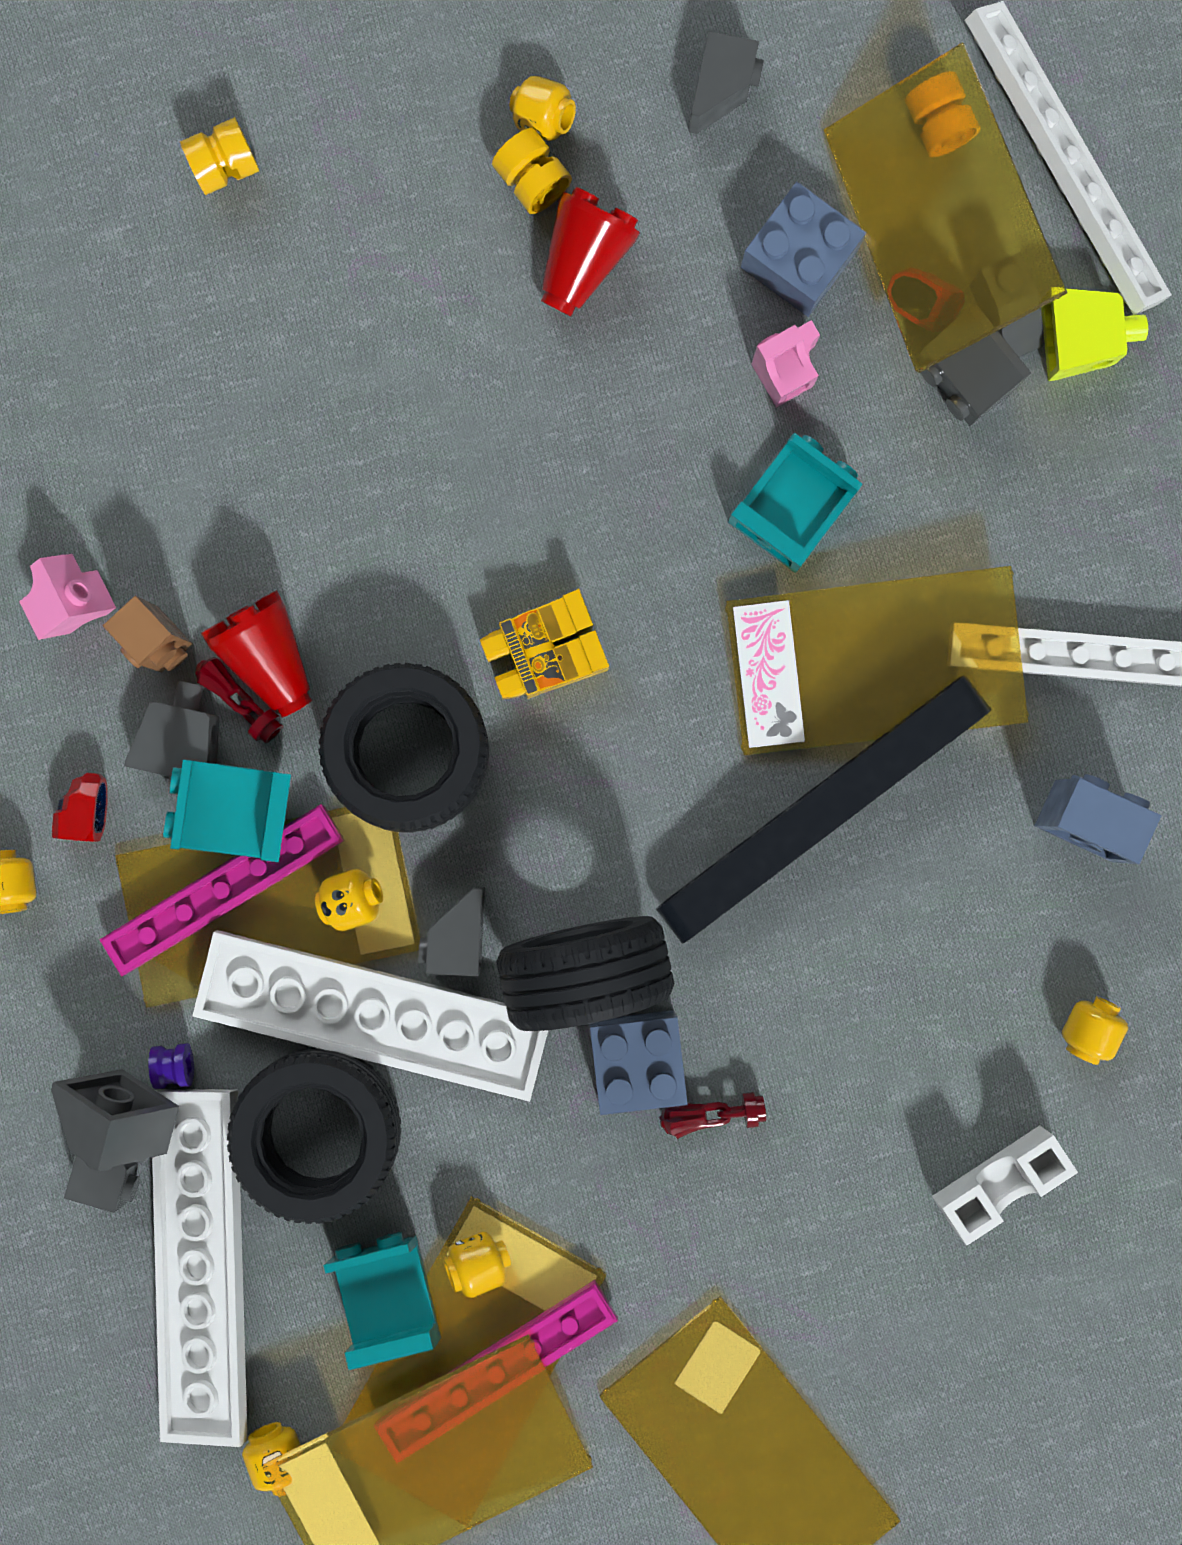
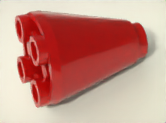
[541,187,640,317]
[201,590,312,718]

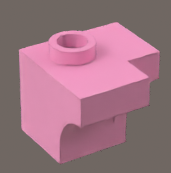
[751,320,820,408]
[19,554,116,640]

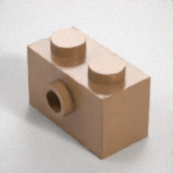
[102,595,193,673]

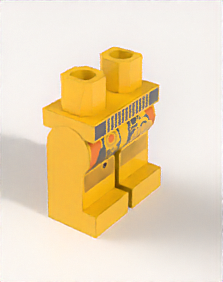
[480,589,609,700]

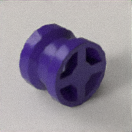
[148,1043,194,1090]

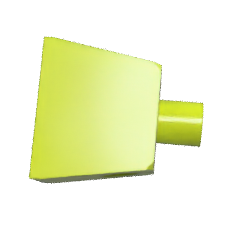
[1041,288,1148,381]

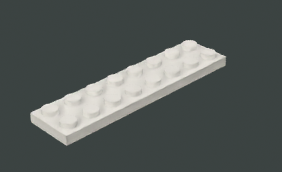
[192,930,548,1102]
[152,1089,248,1447]

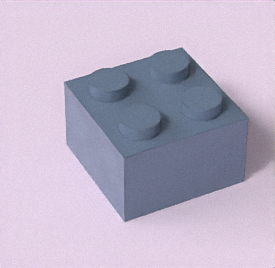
[741,181,867,317]
[1034,774,1162,864]
[590,1010,688,1115]

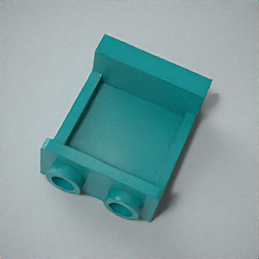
[728,433,863,573]

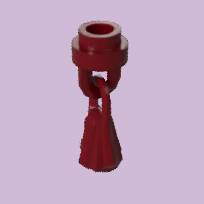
[195,657,284,744]
[659,1092,766,1139]

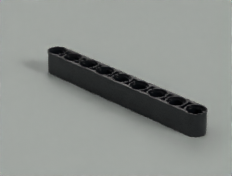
[656,674,992,944]

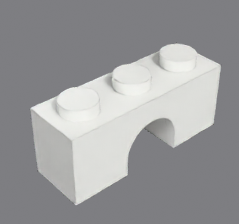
[932,1125,1078,1246]

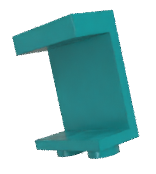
[163,760,291,862]
[323,1232,441,1370]

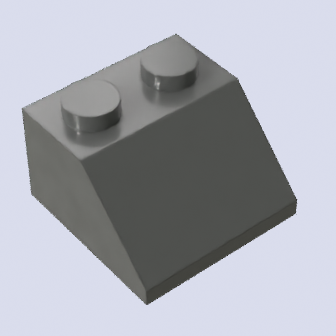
[917,304,1031,426]
[51,1069,179,1171]

